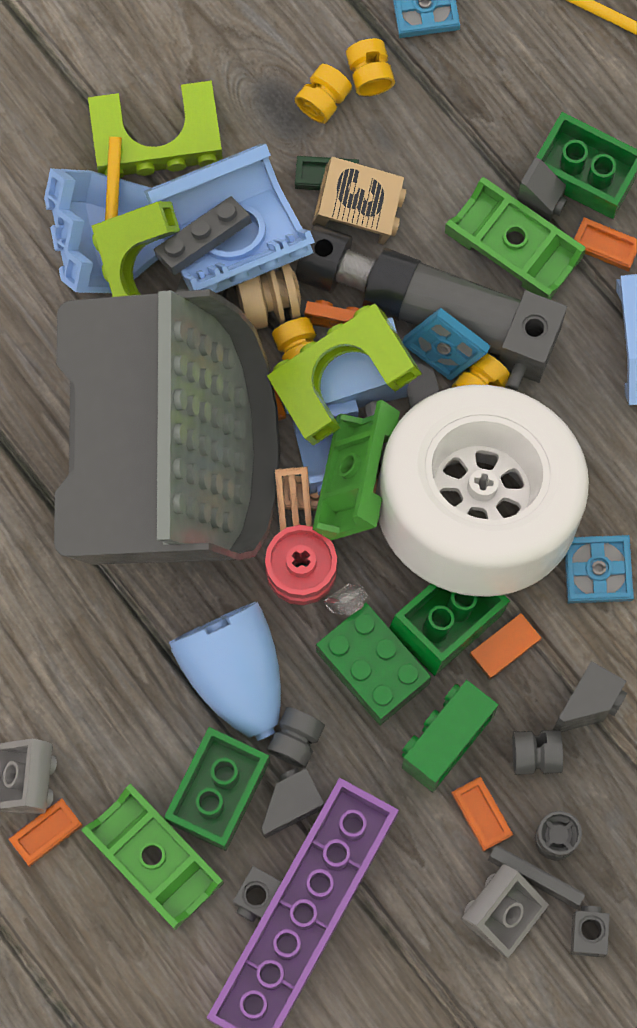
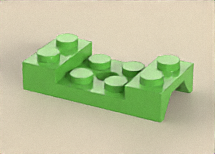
[445,177,586,300]
[312,400,400,541]
[81,783,224,930]

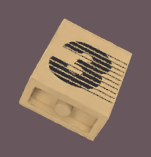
[312,157,406,245]

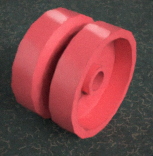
[265,525,337,605]

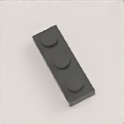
[154,196,252,276]

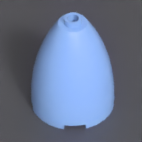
[169,602,281,741]

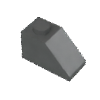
[517,157,568,222]
[261,768,325,839]

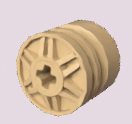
[235,264,301,330]

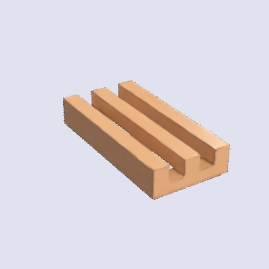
[275,466,313,532]

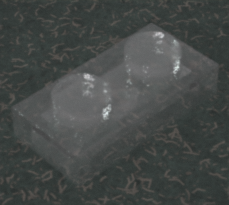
[323,583,369,616]

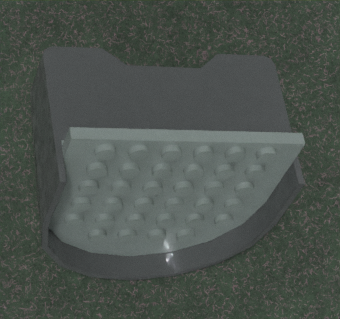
[54,289,280,565]

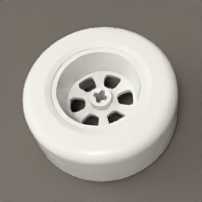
[376,385,589,597]

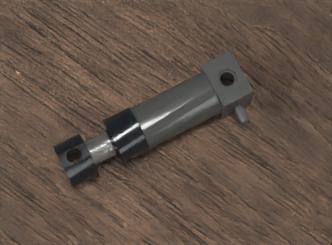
[295,223,567,391]

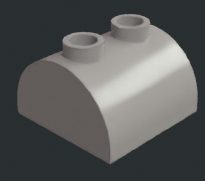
[0,738,57,814]
[461,864,549,958]

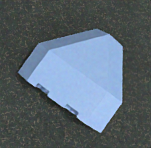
[44,168,164,293]

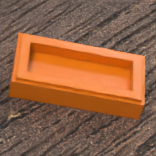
[574,217,637,272]
[469,613,542,680]
[451,776,513,852]
[9,798,83,867]

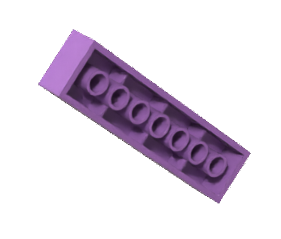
[207,778,399,1028]

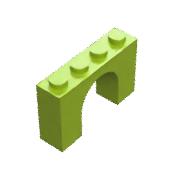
[88,80,223,179]
[92,201,180,297]
[267,303,422,446]

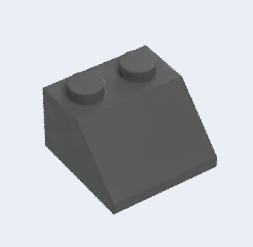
[553,661,627,732]

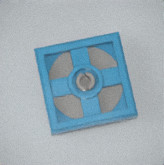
[393,0,460,38]
[402,308,490,381]
[564,535,634,604]

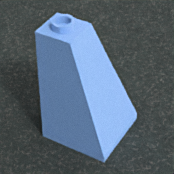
[284,317,408,414]

